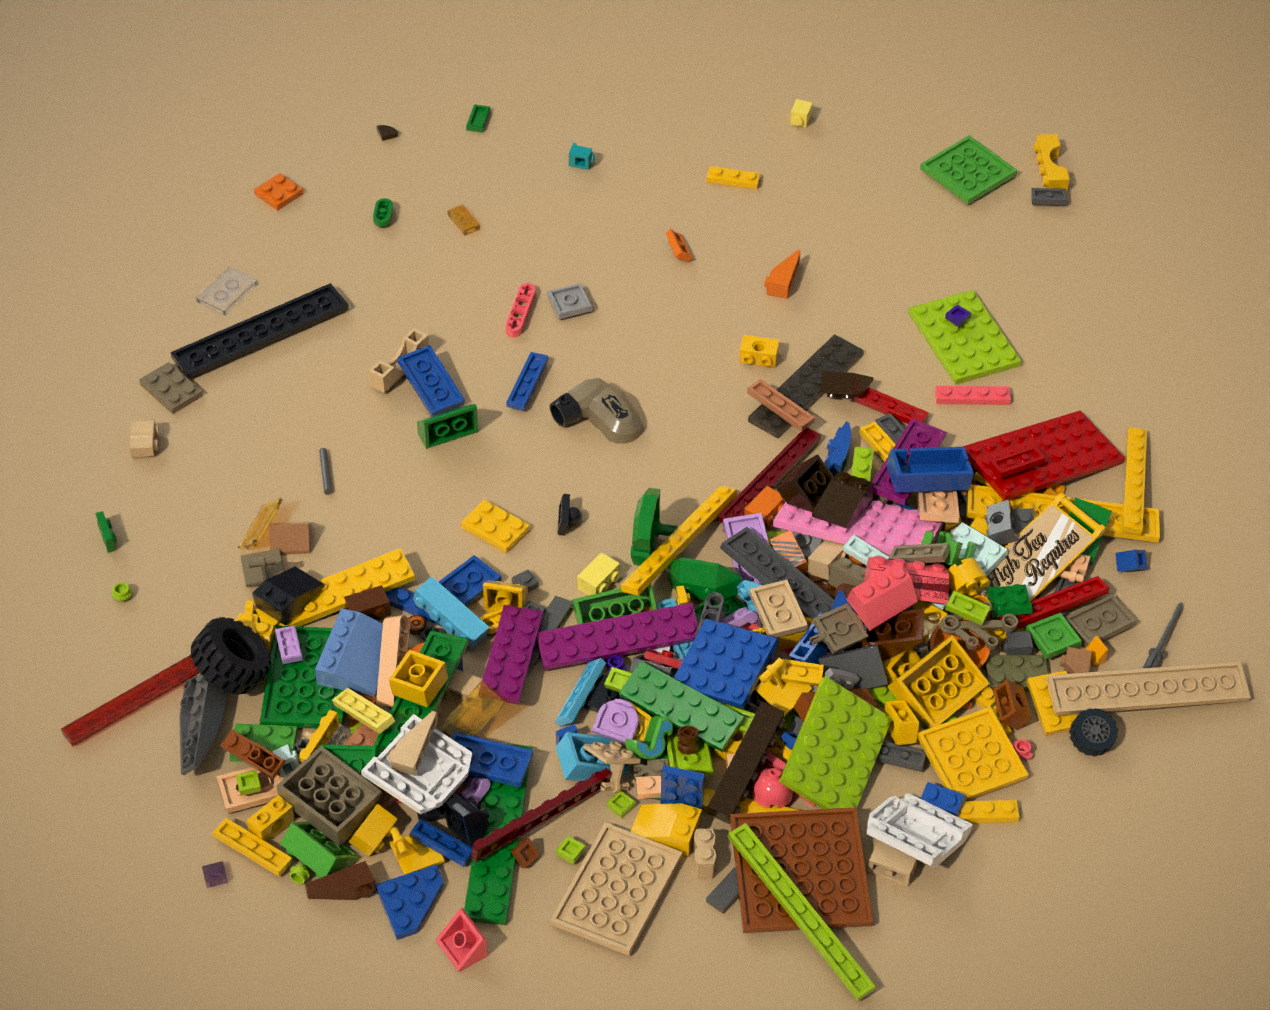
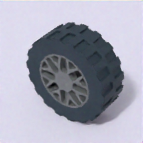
[1069,708,1118,756]

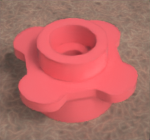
[1012,739,1033,759]

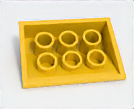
[887,635,990,728]

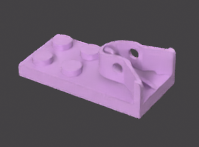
[722,513,769,585]

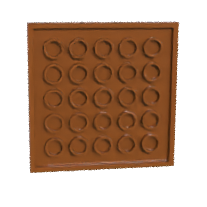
[730,807,873,933]

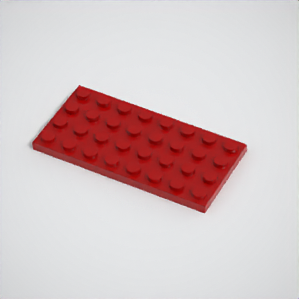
[962,410,1125,501]

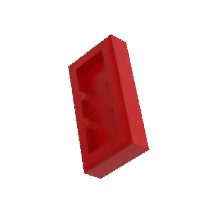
[644,650,684,669]

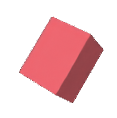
[436,908,487,971]

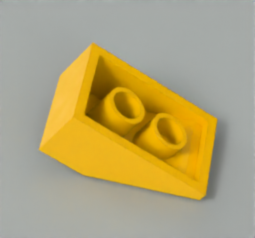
[631,804,702,857]

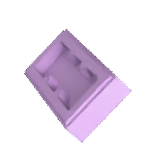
[275,625,303,664]

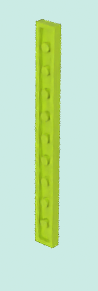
[728,823,876,1002]

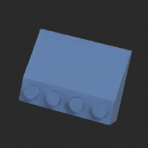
[315,608,383,697]

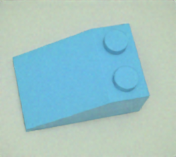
[556,732,630,782]

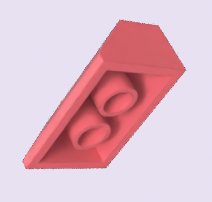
[846,562,918,631]

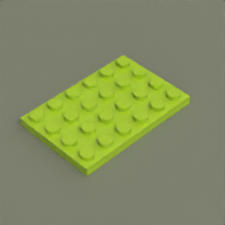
[908,290,1021,385]
[779,676,892,809]

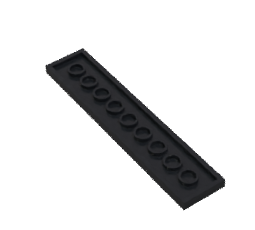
[170,283,349,379]

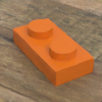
[666,229,693,262]

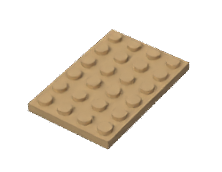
[550,823,682,956]

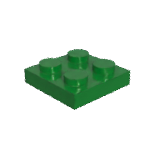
[986,584,1032,617]

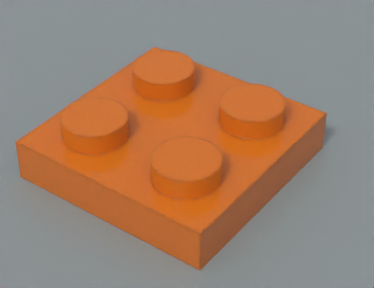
[254,173,303,211]

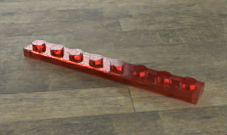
[61,655,199,747]

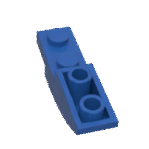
[825,421,851,476]

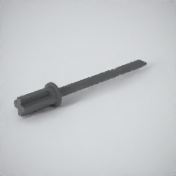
[1143,602,1182,668]

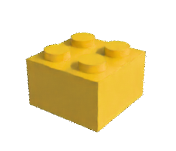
[389,650,448,707]

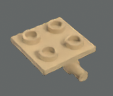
[583,742,641,793]

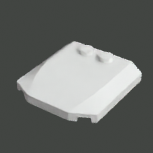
[361,714,472,814]
[867,793,973,869]

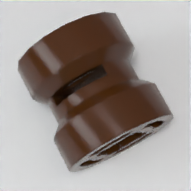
[678,725,698,755]

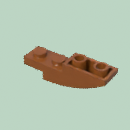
[220,729,286,779]

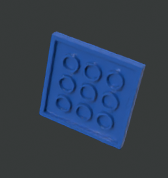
[674,619,779,709]

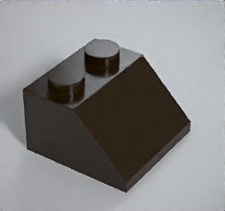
[820,370,873,400]

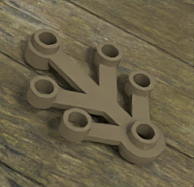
[939,602,1018,650]

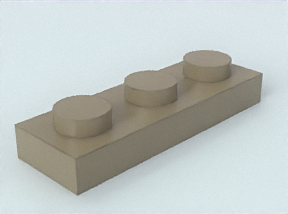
[888,543,950,563]

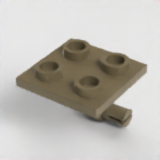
[240,549,284,587]

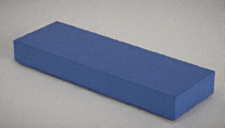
[409,819,472,867]

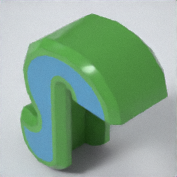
[625,716,673,760]

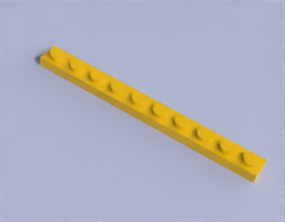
[621,486,737,596]

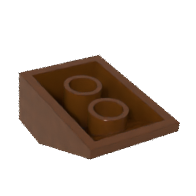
[862,609,924,660]

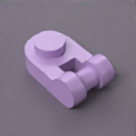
[723,607,758,628]
[461,776,490,804]

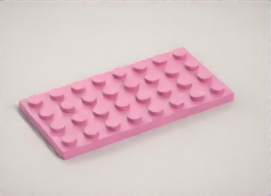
[773,501,944,555]

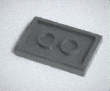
[818,644,888,689]

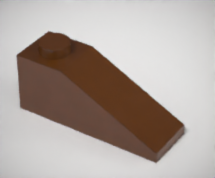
[305,861,376,900]

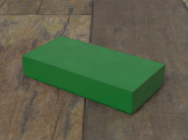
[466,104,491,133]

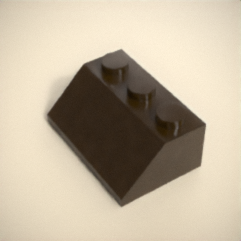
[777,454,834,512]

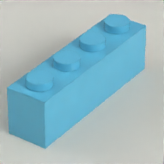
[413,576,489,651]

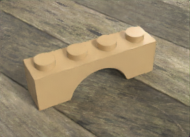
[368,328,429,393]

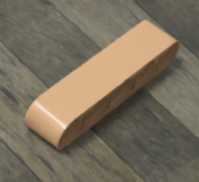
[376,615,410,710]

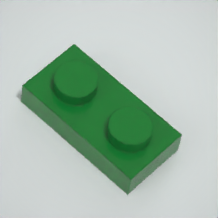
[95,511,117,553]

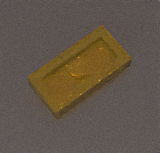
[448,204,480,236]

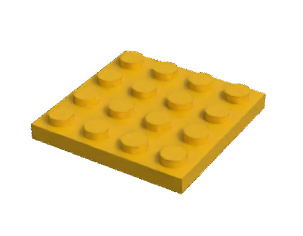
[917,707,1029,801]

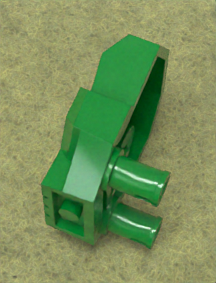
[631,488,678,566]

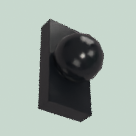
[557,494,582,536]

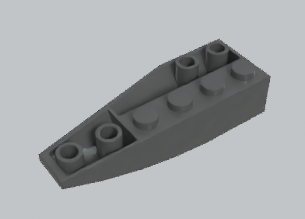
[180,673,227,775]

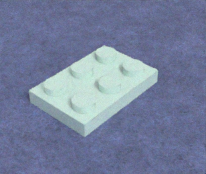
[951,522,1008,576]

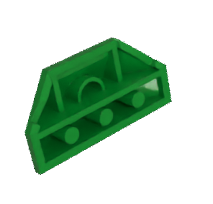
[666,557,742,601]

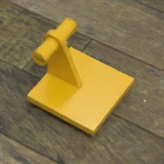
[754,658,813,717]
[389,827,445,875]

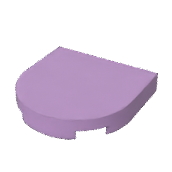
[591,699,639,744]

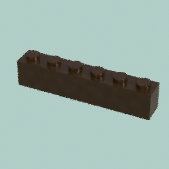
[707,701,786,824]

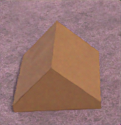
[269,522,310,555]

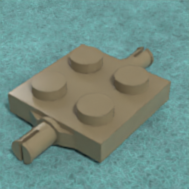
[809,603,868,655]

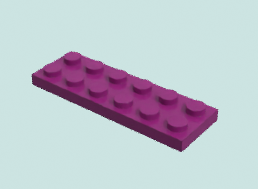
[873,418,947,505]
[479,605,543,705]

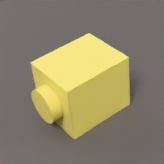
[790,99,813,128]

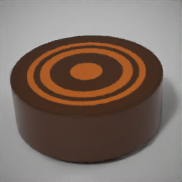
[408,615,426,635]

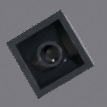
[442,791,490,848]

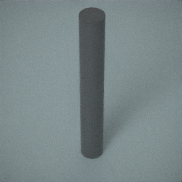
[319,448,332,495]

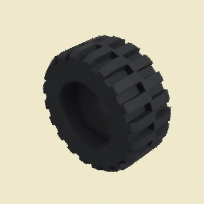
[191,617,271,695]

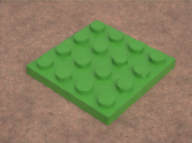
[920,135,1017,204]

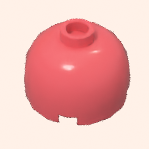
[752,768,793,808]

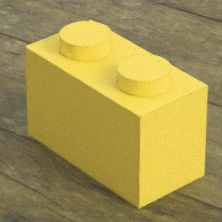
[577,553,621,595]

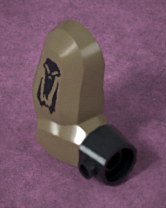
[549,378,643,443]

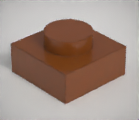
[510,838,540,868]

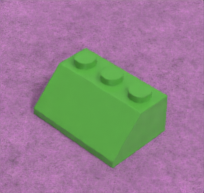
[280,822,360,878]

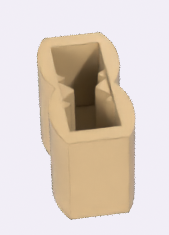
[130,419,159,457]
[694,829,716,879]

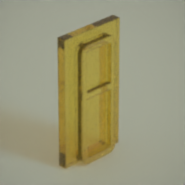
[238,497,283,550]
[440,681,505,738]

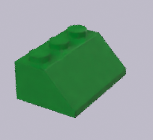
[417,404,478,449]

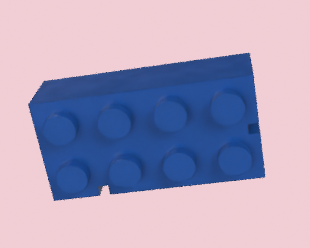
[886,447,974,493]

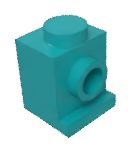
[569,142,595,170]

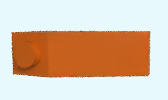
[764,250,801,299]

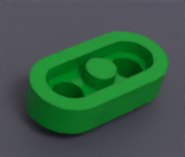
[373,198,393,227]

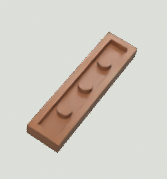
[747,379,815,432]

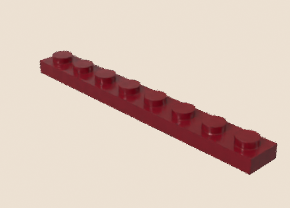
[718,427,821,523]
[471,768,612,862]

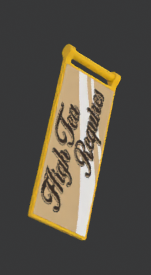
[978,492,1107,620]

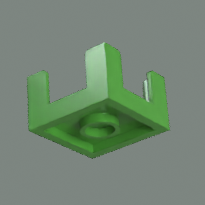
[921,530,977,566]

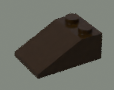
[812,472,874,528]

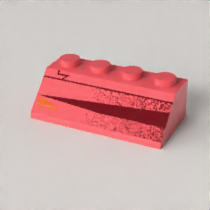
[864,556,949,604]

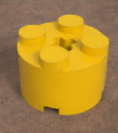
[947,558,990,598]

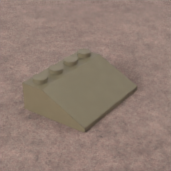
[277,746,382,846]

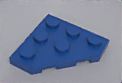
[375,865,444,940]

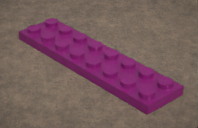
[537,603,698,671]

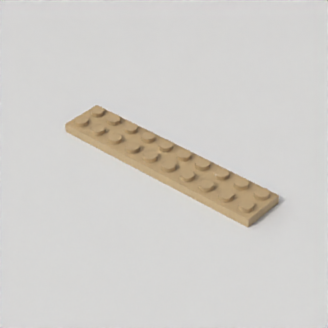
[1046,661,1251,716]

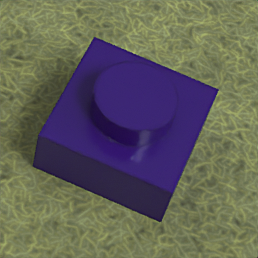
[945,304,971,327]

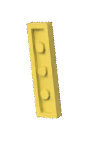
[332,688,395,734]

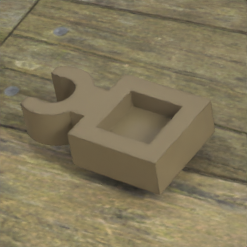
[633,758,669,781]

